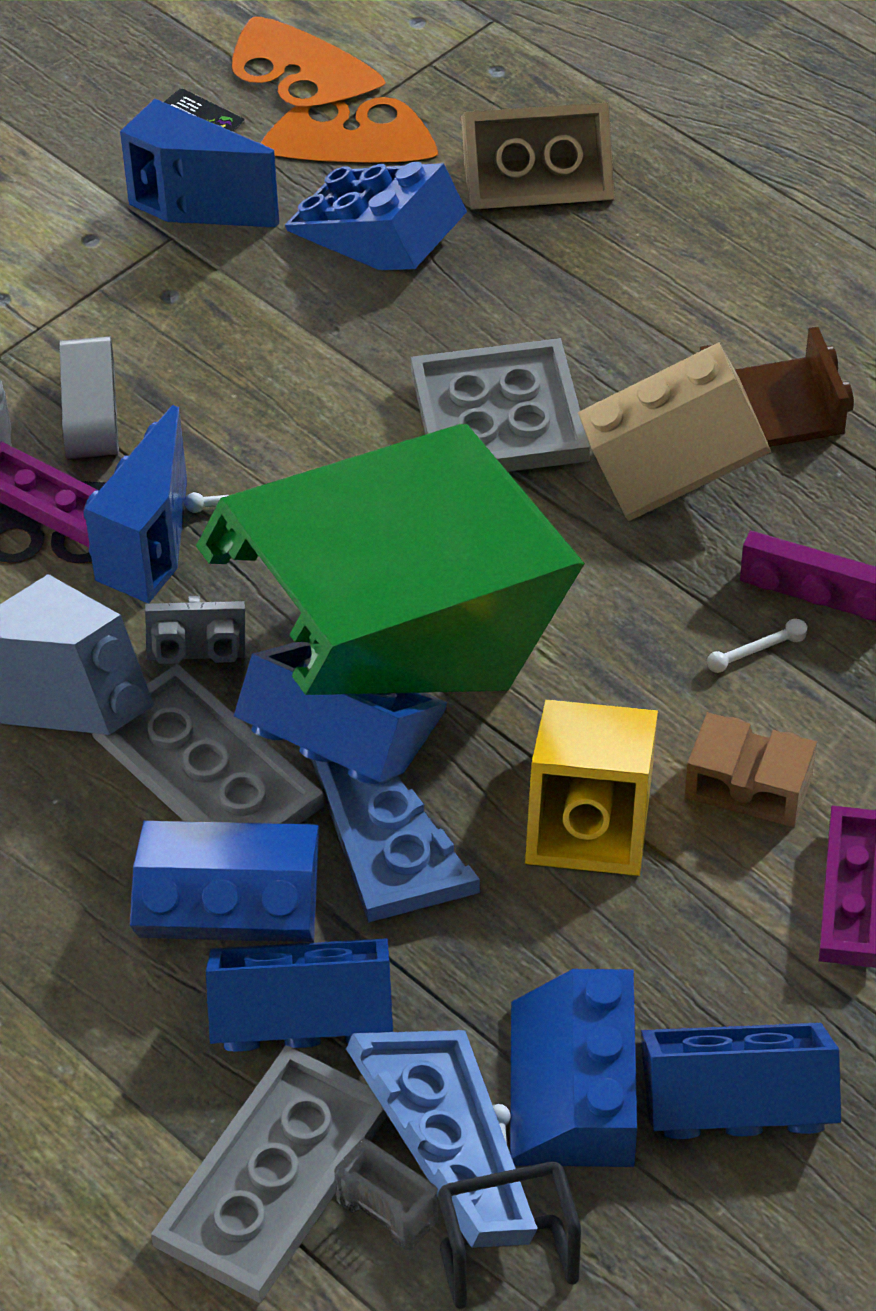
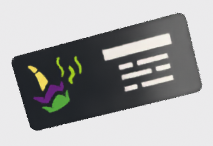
[164,88,244,131]

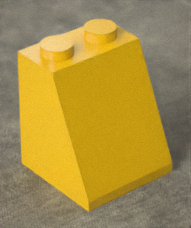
[525,699,658,876]

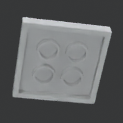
[411,338,590,472]

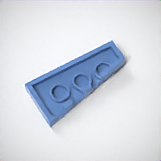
[311,759,480,923]
[346,1030,537,1248]

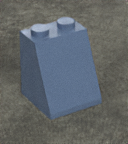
[0,574,154,735]

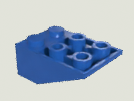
[120,99,279,227]
[284,162,467,270]
[84,405,187,604]

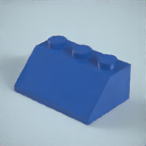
[233,642,447,784]
[130,820,319,942]
[206,938,393,1052]
[510,969,637,1167]
[641,1023,841,1139]

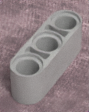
[60,336,119,459]

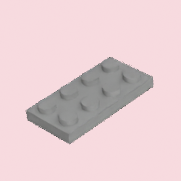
[92,664,324,824]
[151,1045,388,1303]

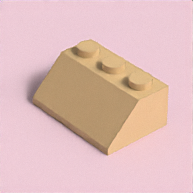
[461,102,615,210]
[578,342,771,521]

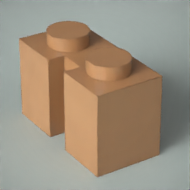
[685,712,817,828]

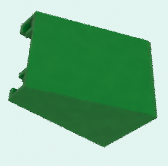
[196,424,585,695]

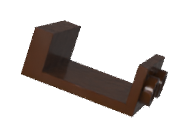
[700,327,854,447]

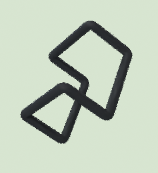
[438,1162,581,1309]

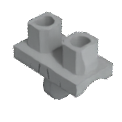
[145,596,245,664]

